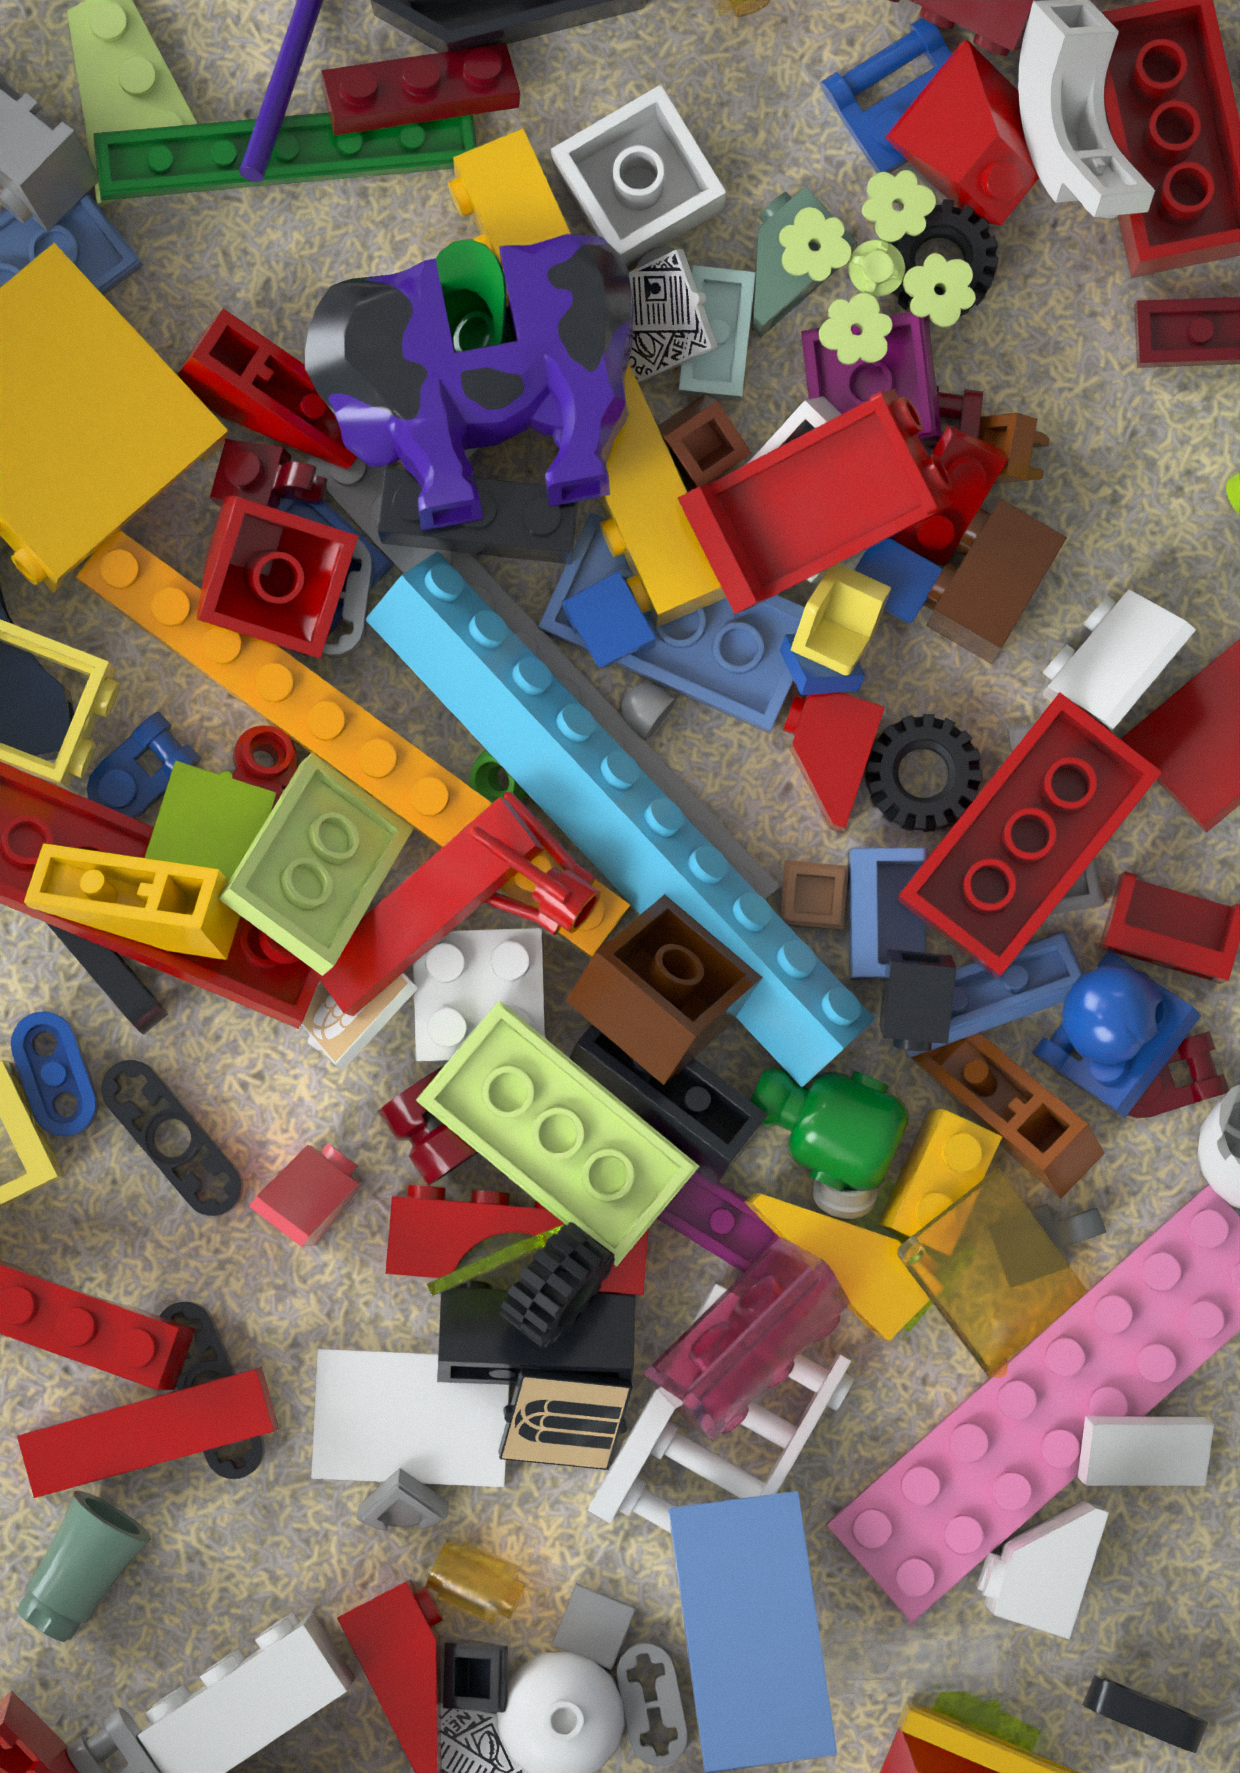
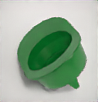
[436,239,516,353]

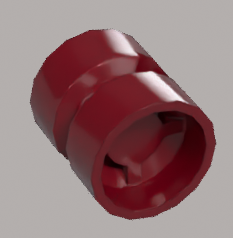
[378,1066,478,1186]

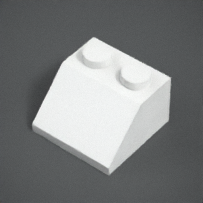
[1042,589,1196,731]
[977,1500,1109,1640]

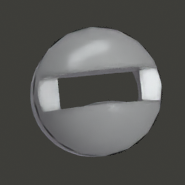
[621,684,676,740]

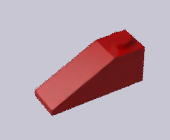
[176,308,357,470]
[337,1579,444,1773]

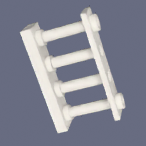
[588,1283,855,1533]

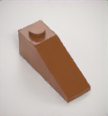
[911,1032,1105,1199]

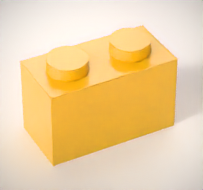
[877,1108,1003,1255]

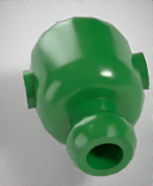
[750,1067,909,1192]

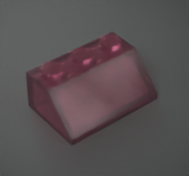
[643,1237,851,1441]

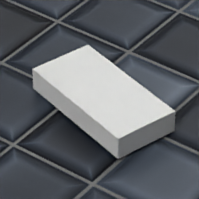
[1078,1416,1214,1486]

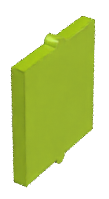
[145,760,276,881]

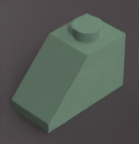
[752,186,857,338]

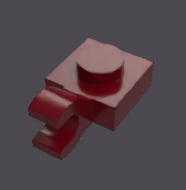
[209,439,328,509]

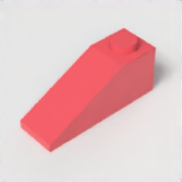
[249,1143,362,1247]

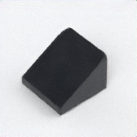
[443,1639,508,1713]

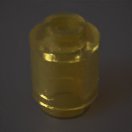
[426,1540,527,1626]

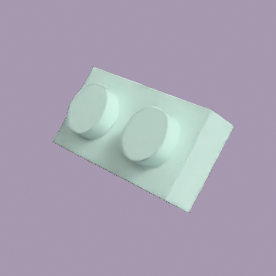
[679,265,756,401]

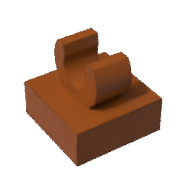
[978,413,1050,484]

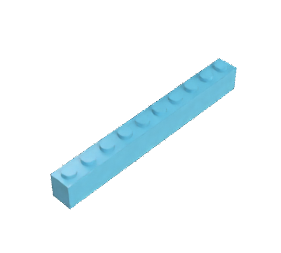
[365,551,875,1087]

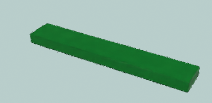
[93,112,477,201]

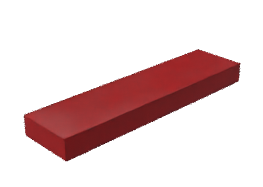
[312,797,544,1016]
[17,1367,279,1498]

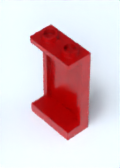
[677,389,952,614]

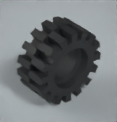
[889,199,999,317]
[865,714,983,832]
[500,1222,615,1348]

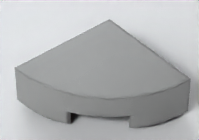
[357,1468,449,1531]

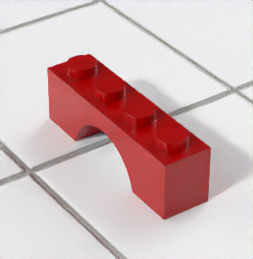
[385,1185,649,1295]
[0,1260,196,1390]

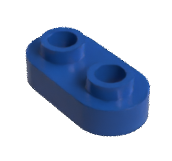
[11,1012,99,1137]

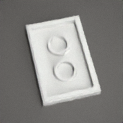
[311,1348,510,1487]

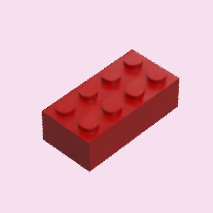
[1101,0,1240,278]
[897,692,1162,979]

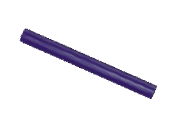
[239,0,324,182]

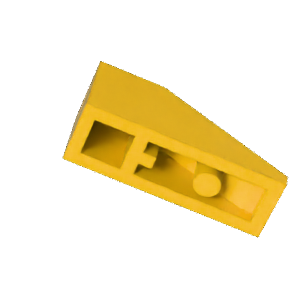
[24,843,241,960]
[744,1193,943,1342]

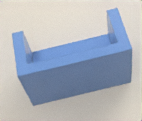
[848,848,928,980]

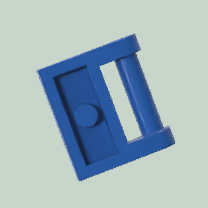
[820,18,952,173]
[1032,951,1201,1118]

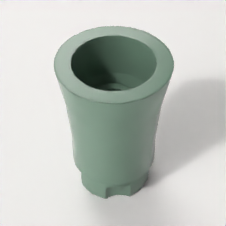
[17,1491,151,1642]

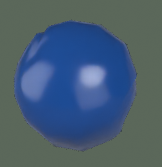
[1062,965,1163,1065]

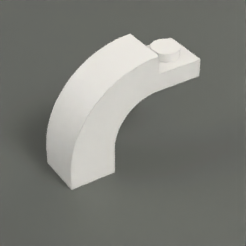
[1018,0,1155,218]

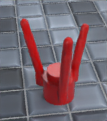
[470,791,601,935]

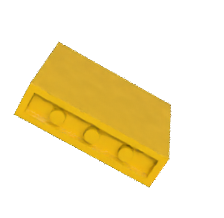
[0,243,229,593]

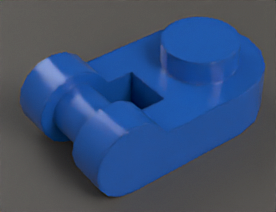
[86,711,201,819]

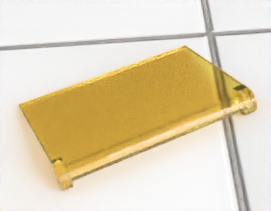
[897,1168,1087,1378]

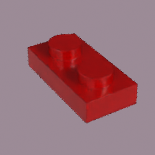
[889,426,1008,566]

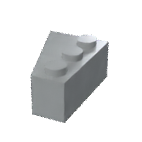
[0,73,98,232]

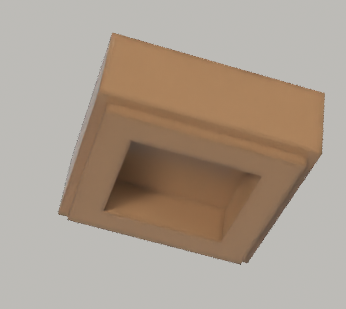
[780,860,849,930]

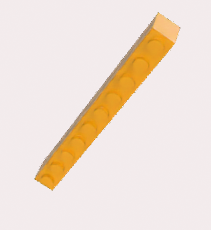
[76,530,630,959]

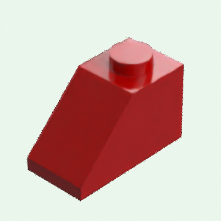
[783,692,885,833]

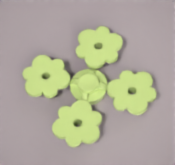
[779,170,975,365]

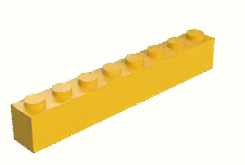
[447,128,726,627]

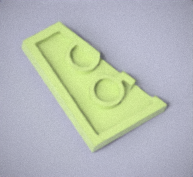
[67,0,197,208]

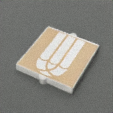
[301,972,419,1071]

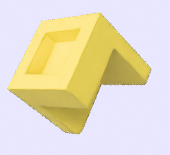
[790,563,892,676]

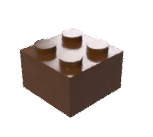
[923,499,1067,664]
[565,894,763,1085]

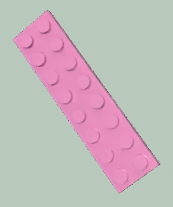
[826,1184,1240,1623]

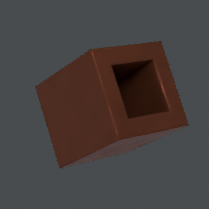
[658,394,752,488]

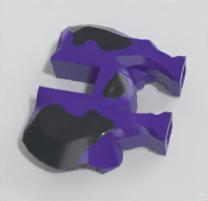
[305,234,634,531]

